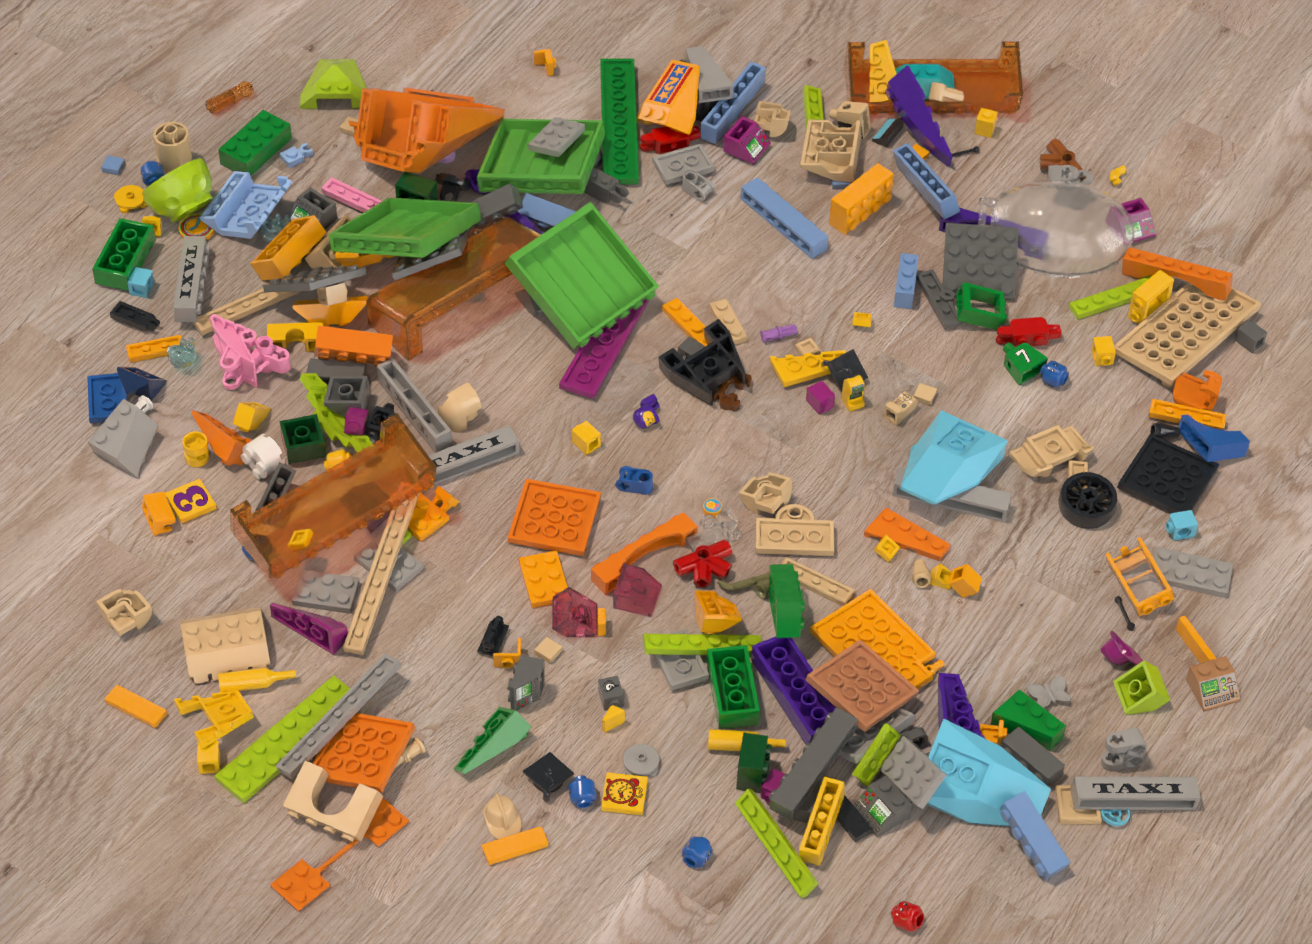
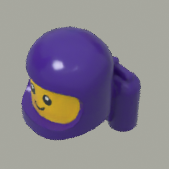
[633,394,660,429]

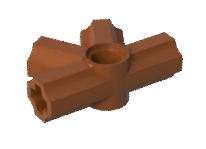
[1040,139,1086,181]

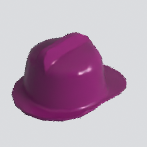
[1101,631,1143,665]

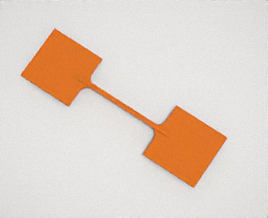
[270,798,409,912]

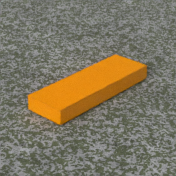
[126,335,185,363]
[1176,616,1217,663]
[105,685,167,729]
[482,826,549,865]

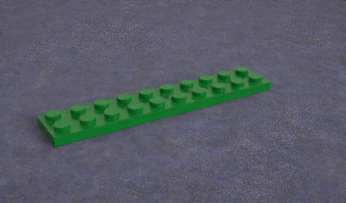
[600,58,639,184]

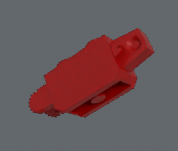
[640,126,701,155]
[995,317,1062,347]

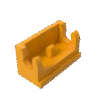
[142,491,176,536]

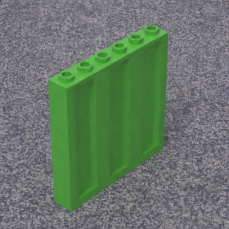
[477,119,605,194]
[329,198,481,258]
[505,202,659,349]

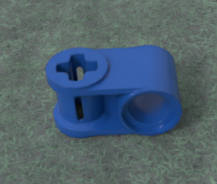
[615,466,653,495]

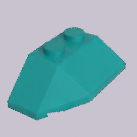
[895,64,955,101]

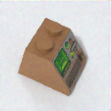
[1186,656,1240,712]

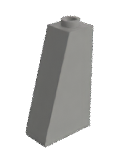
[685,46,733,103]

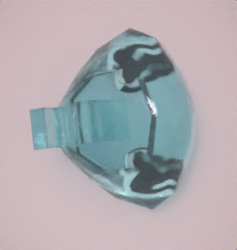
[261,213,290,242]
[167,337,198,369]

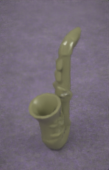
[717,572,769,599]

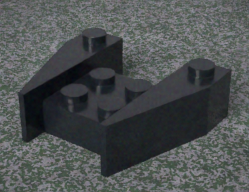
[658,319,746,406]

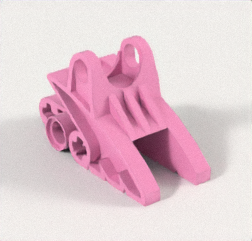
[210,314,291,390]

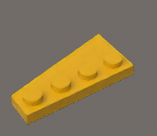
[869,40,896,108]
[769,350,846,387]

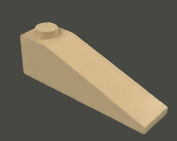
[304,213,352,269]

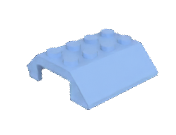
[200,171,293,239]

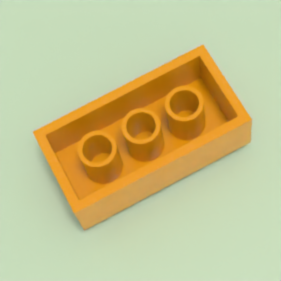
[829,163,894,235]
[250,215,326,281]

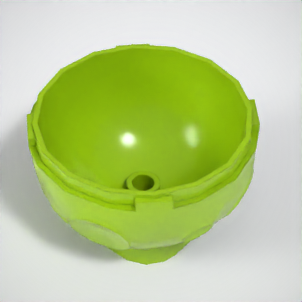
[142,158,213,223]

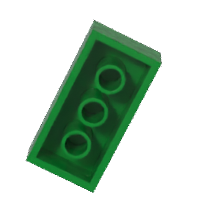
[218,110,292,176]
[92,218,156,291]
[769,564,805,638]
[706,645,760,729]

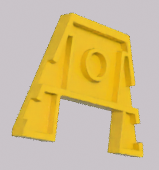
[174,690,253,748]

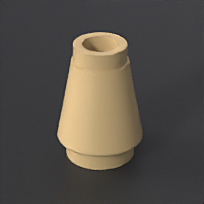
[912,559,932,588]

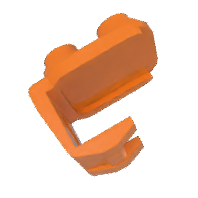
[1173,370,1222,411]

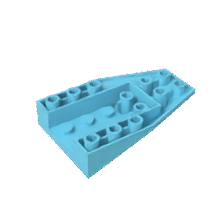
[900,410,1008,505]
[926,719,1051,826]

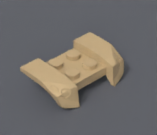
[1009,425,1095,477]

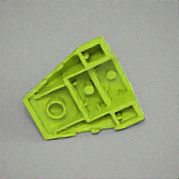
[300,59,367,109]

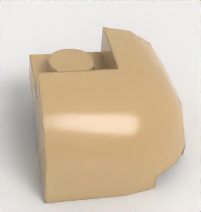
[754,101,791,137]
[438,382,482,432]
[739,472,792,515]
[96,588,152,636]

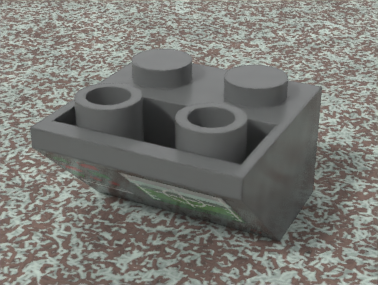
[287,187,338,229]
[507,655,545,711]

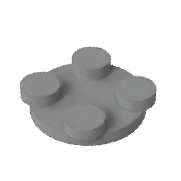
[623,744,659,777]

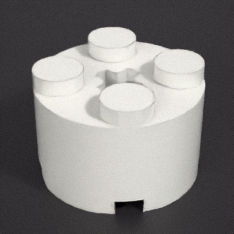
[240,434,285,480]

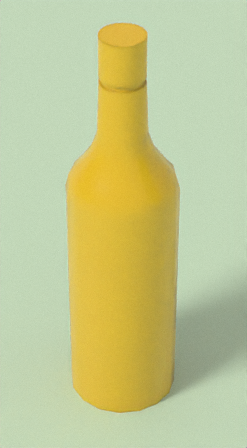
[218,668,296,692]
[708,729,786,751]

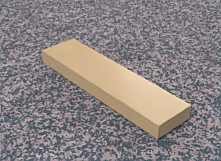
[782,557,855,606]

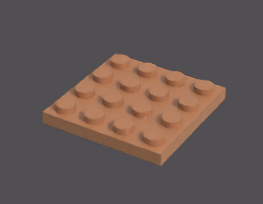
[806,639,919,732]

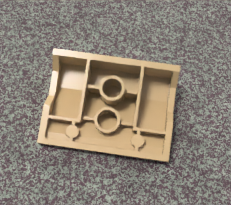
[800,120,862,182]

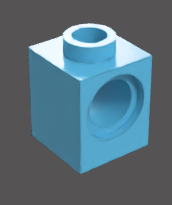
[128,267,155,298]
[1166,510,1198,541]

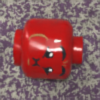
[891,901,924,932]

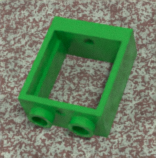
[956,282,1007,330]

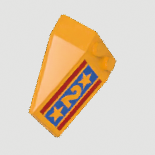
[636,60,700,135]

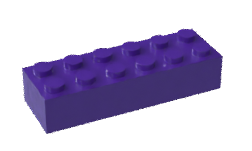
[751,636,836,744]

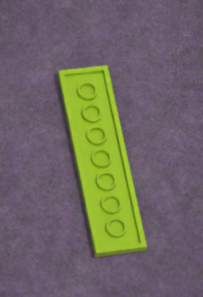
[214,675,351,804]

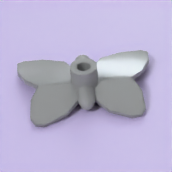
[1026,676,1071,708]

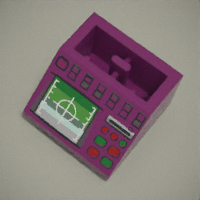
[723,116,771,165]
[1107,198,1156,246]

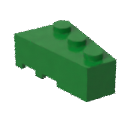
[990,689,1066,751]

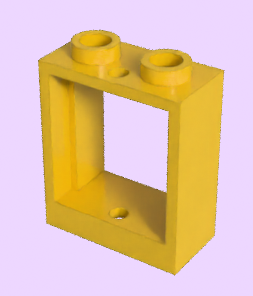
[1128,270,1174,325]

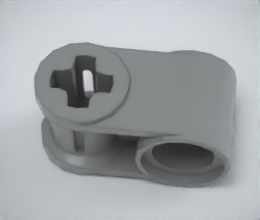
[681,169,715,202]

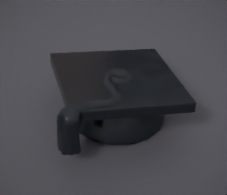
[821,349,868,392]
[523,752,574,802]

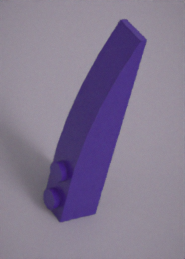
[886,65,953,167]
[938,673,985,738]

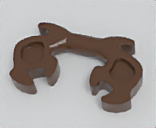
[713,373,752,412]

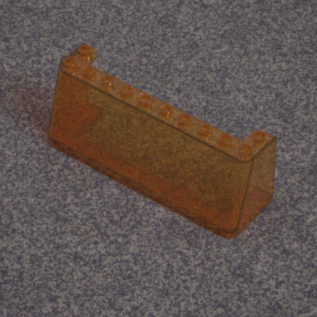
[844,41,1023,115]
[367,217,541,361]
[230,414,437,579]

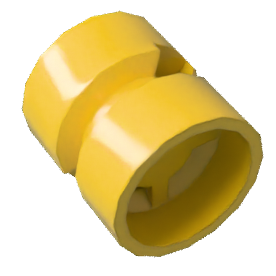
[182,431,210,467]

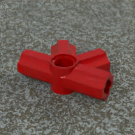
[673,539,733,588]

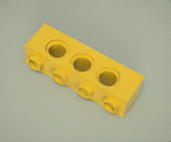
[799,777,845,866]

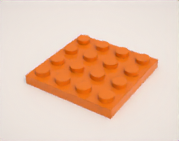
[508,479,601,556]
[312,713,415,793]

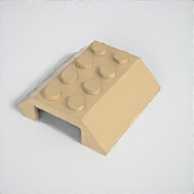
[180,607,270,684]

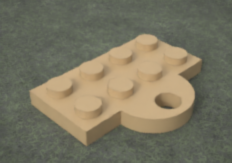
[755,504,834,556]

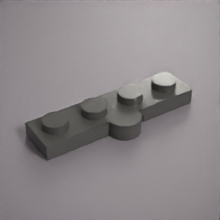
[916,269,962,329]

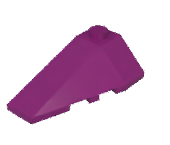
[270,603,348,655]

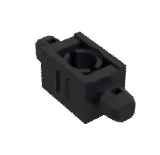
[365,403,395,445]

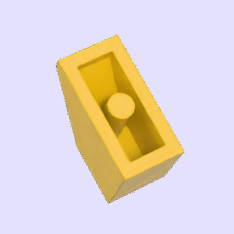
[232,402,271,432]

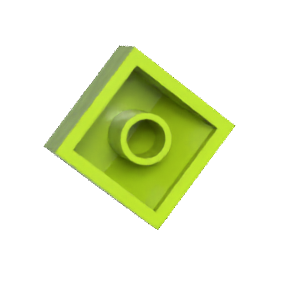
[1113,660,1170,715]

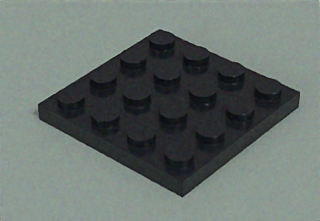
[1117,434,1220,513]

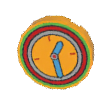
[178,214,215,240]

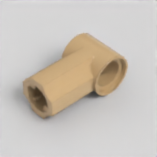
[928,82,964,106]

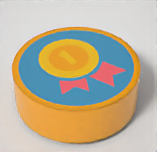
[703,498,722,517]

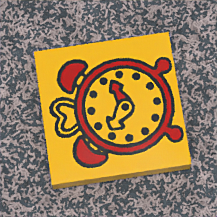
[601,772,648,816]

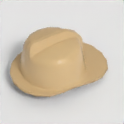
[483,793,522,839]

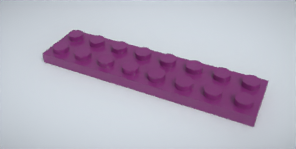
[559,299,650,400]

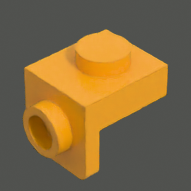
[533,49,557,76]
[979,720,1007,746]

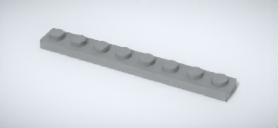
[276,654,401,779]

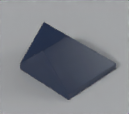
[117,366,167,401]

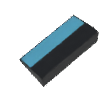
[872,118,904,147]

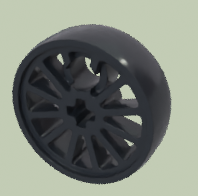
[1058,472,1117,529]

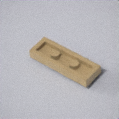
[709,299,747,345]

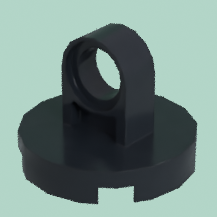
[435,173,471,202]

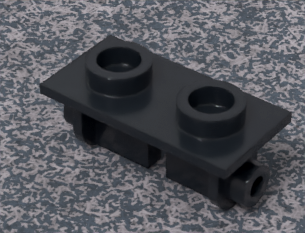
[477,616,509,657]

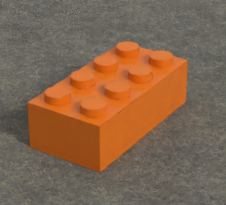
[314,325,393,367]

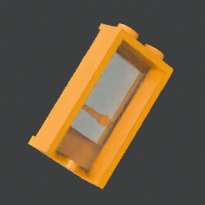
[1105,537,1175,617]

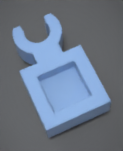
[280,143,313,168]

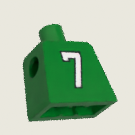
[1003,343,1048,385]

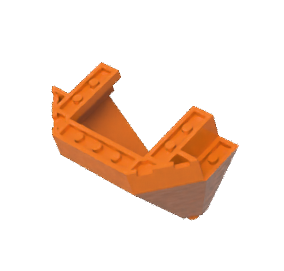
[348,88,505,173]

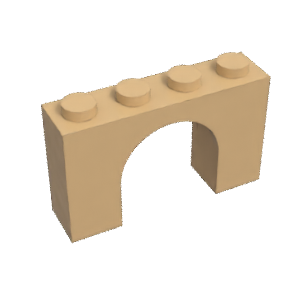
[283,761,383,842]

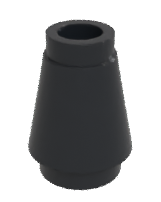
[1150,422,1180,439]

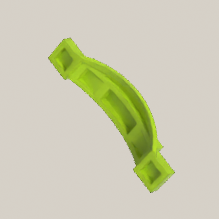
[299,373,376,454]

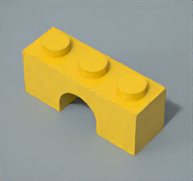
[267,322,323,352]

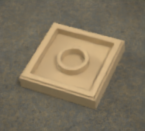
[1055,785,1102,825]

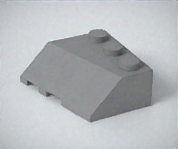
[88,399,158,479]

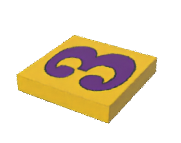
[165,479,217,524]

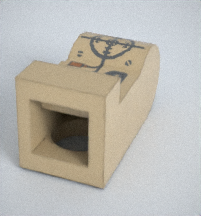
[883,391,918,426]

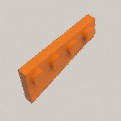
[864,507,951,561]

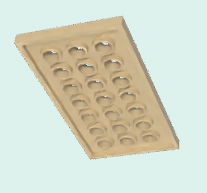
[1114,282,1261,386]

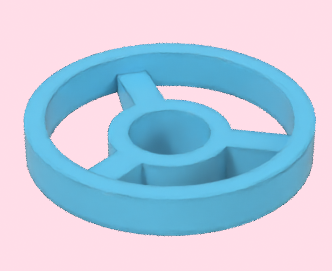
[1101,809,1130,826]

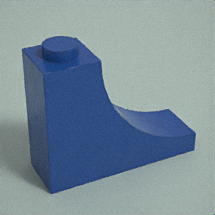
[1179,414,1250,462]

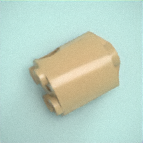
[153,122,192,173]

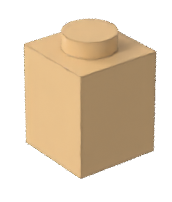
[317,282,348,306]

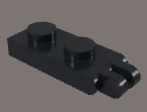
[110,301,160,331]

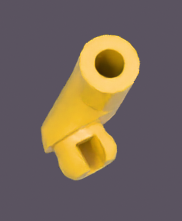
[1109,165,1127,186]

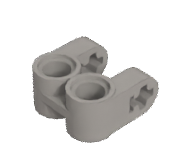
[1048,165,1093,189]
[1101,728,1147,771]

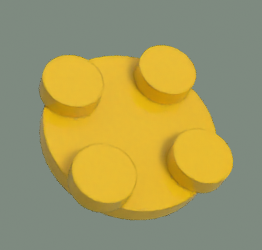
[114,185,147,213]

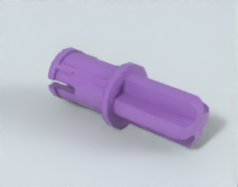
[760,324,798,343]

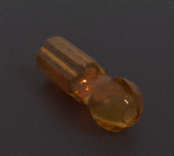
[205,81,254,114]

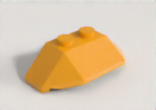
[293,296,368,327]
[694,591,742,634]

